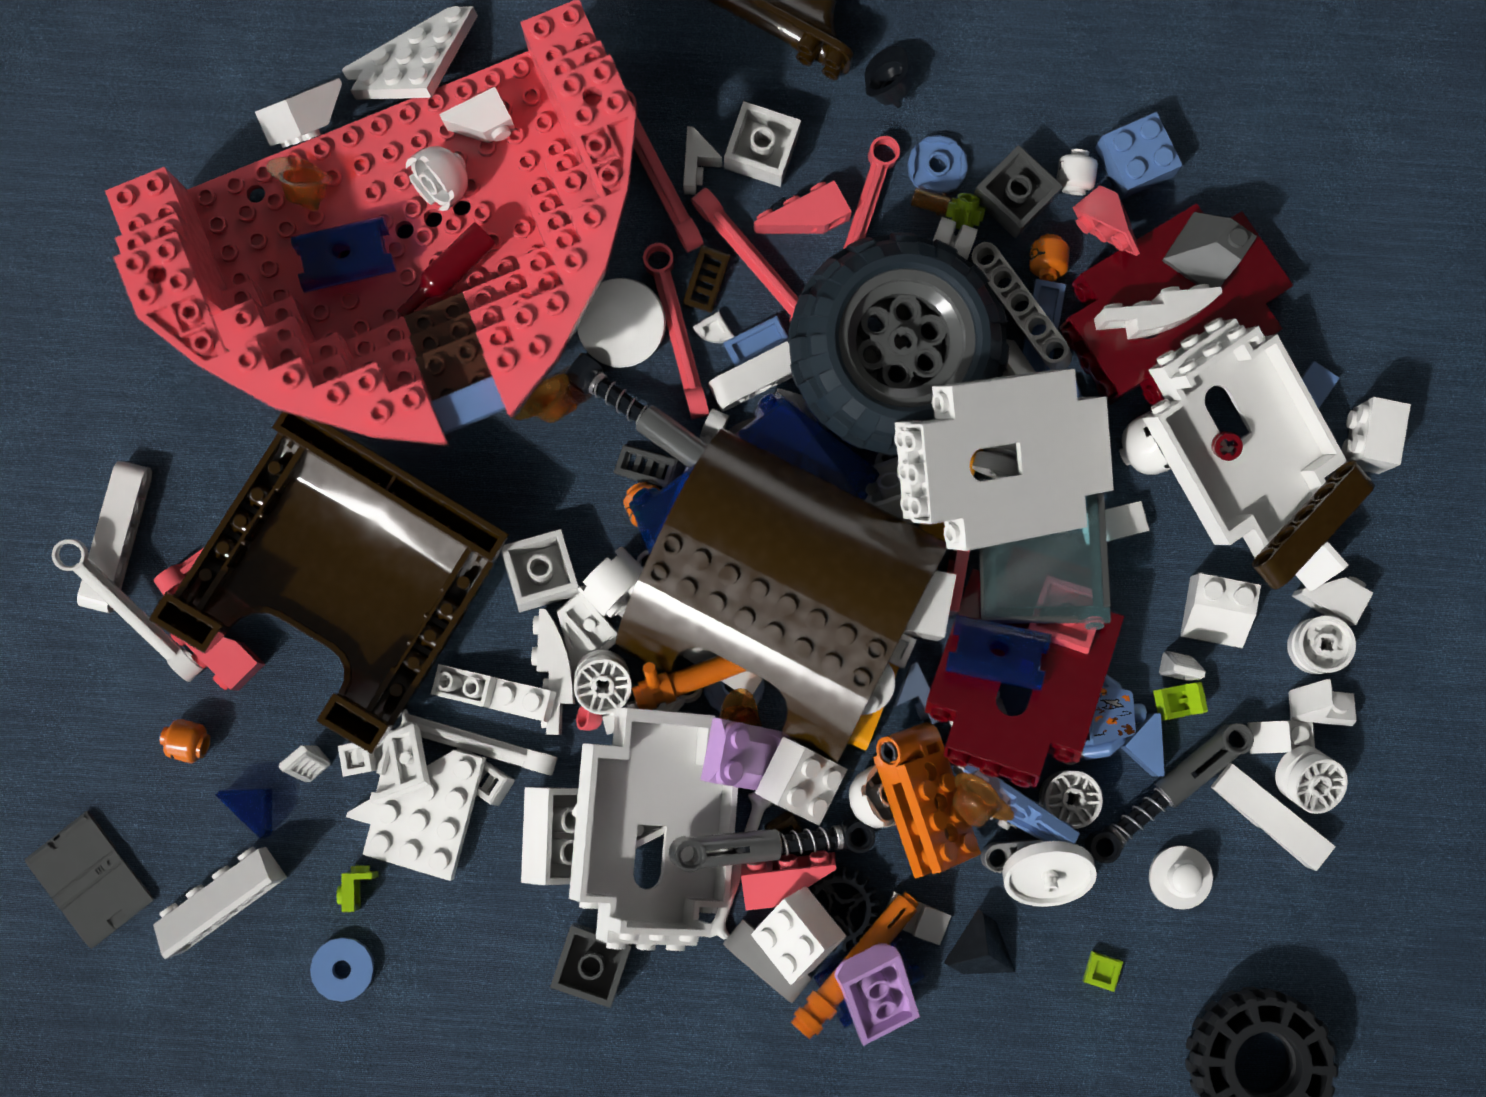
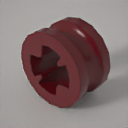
[1211,431,1243,461]

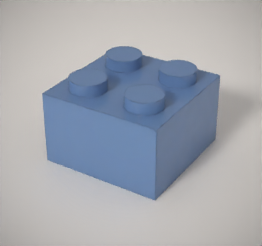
[1095,112,1183,200]

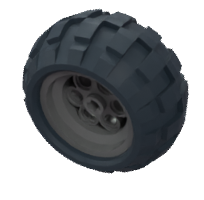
[788,232,1009,455]

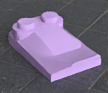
[701,717,790,790]
[835,943,920,1046]

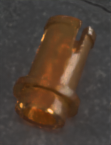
[911,187,951,216]

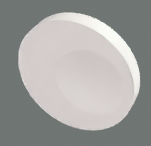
[577,278,666,367]
[1002,841,1097,907]

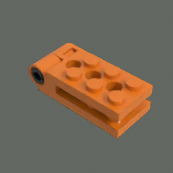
[873,722,981,878]

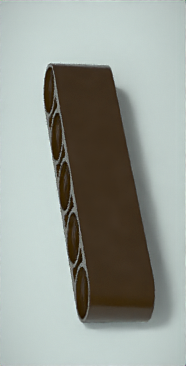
[1252,460,1375,589]

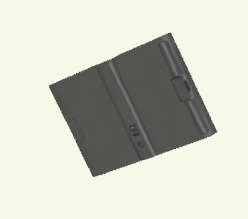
[25,810,154,949]

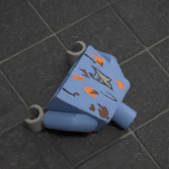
[1064,674,1147,765]

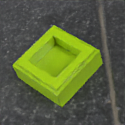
[1082,951,1123,992]

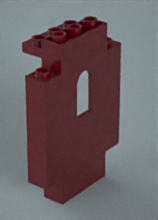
[1060,203,1294,405]
[925,547,1124,787]

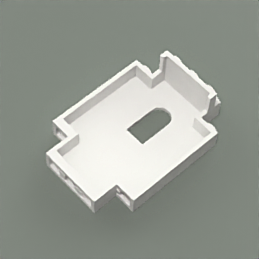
[1143,317,1347,558]
[895,369,1114,551]
[569,708,738,951]

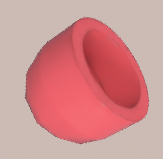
[576,706,603,731]

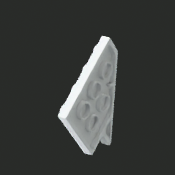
[342,6,478,100]
[346,750,486,881]

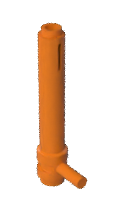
[632,655,747,710]
[791,892,919,1040]

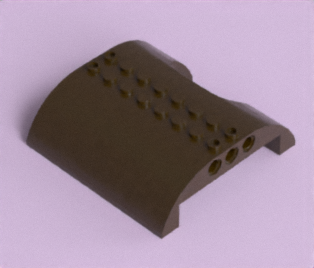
[148,411,509,754]
[616,428,947,764]

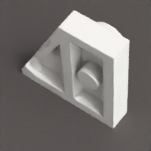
[557,592,618,674]
[370,724,430,805]

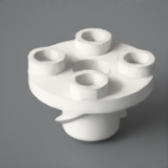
[1149,846,1213,909]

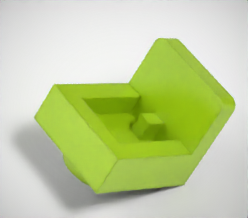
[1153,682,1208,721]
[336,865,379,912]

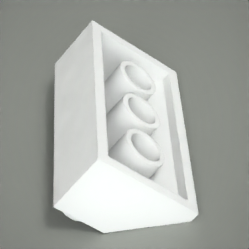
[153,846,287,959]

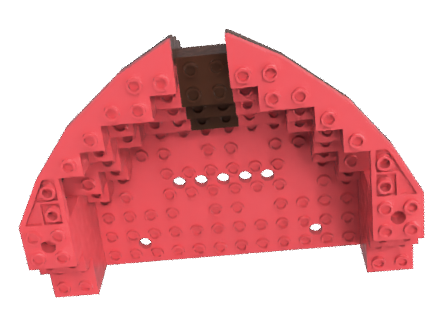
[105,0,637,446]

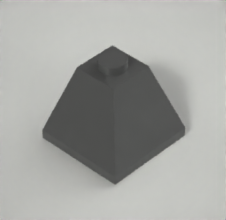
[1162,212,1257,288]

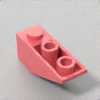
[754,180,852,234]
[1072,185,1140,256]
[169,633,265,691]
[741,850,836,910]

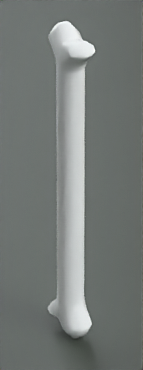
[708,792,773,940]

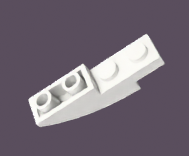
[1094,284,1222,340]
[531,609,575,735]
[431,664,556,723]

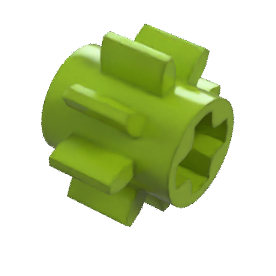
[946,193,986,230]

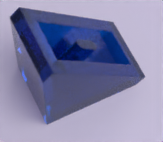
[215,788,272,839]

